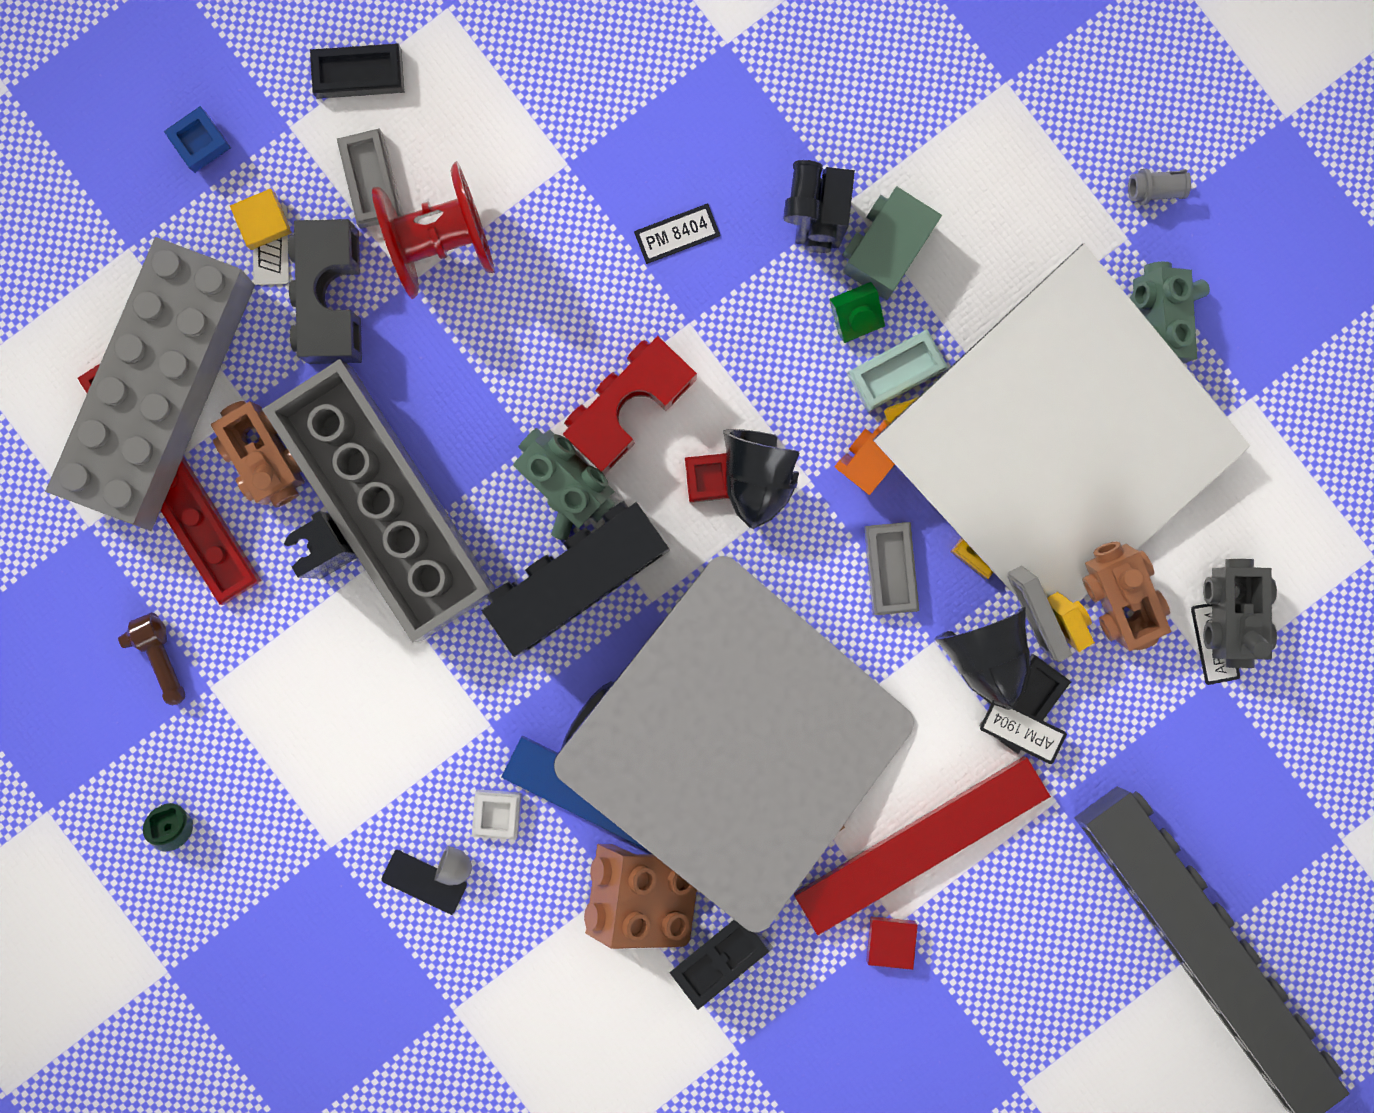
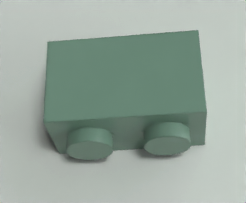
[842,186,942,300]

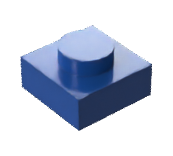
[163,106,231,173]

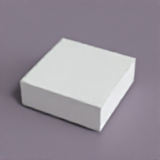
[471,789,522,840]

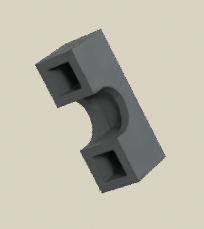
[288,219,362,364]

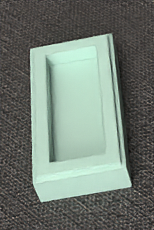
[847,329,948,412]

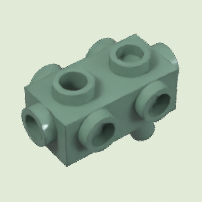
[1130,261,1210,364]
[513,428,616,540]

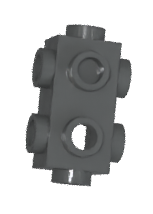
[1203,559,1277,668]

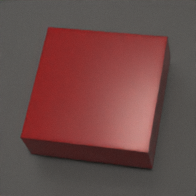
[685,453,729,503]
[866,916,918,970]

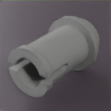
[1128,168,1191,205]

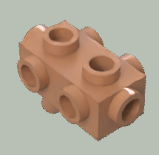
[210,401,305,508]
[1082,542,1172,651]

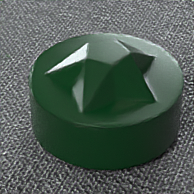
[143,803,193,852]

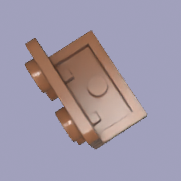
[584,844,697,949]

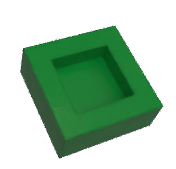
[829,282,885,343]

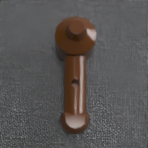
[118,613,185,705]

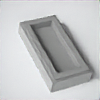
[337,128,403,229]
[864,522,919,615]
[1007,566,1073,662]

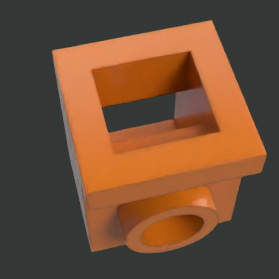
[834,420,895,495]

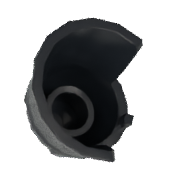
[723,429,800,529]
[935,607,1031,710]

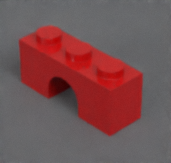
[563,335,697,475]

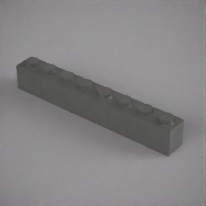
[1074,786,1350,1113]

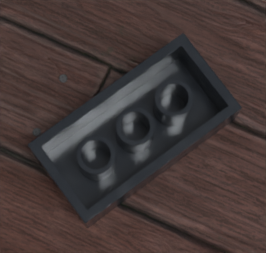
[481,501,670,657]

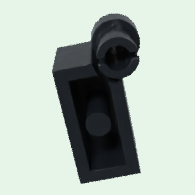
[783,160,855,253]

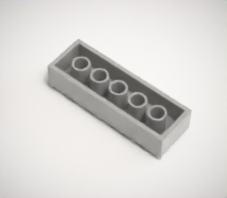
[45,237,255,531]
[262,359,496,643]

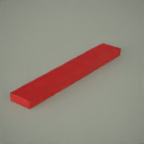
[77,364,262,605]
[794,756,1051,935]

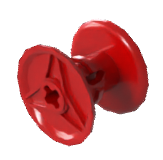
[372,161,495,299]

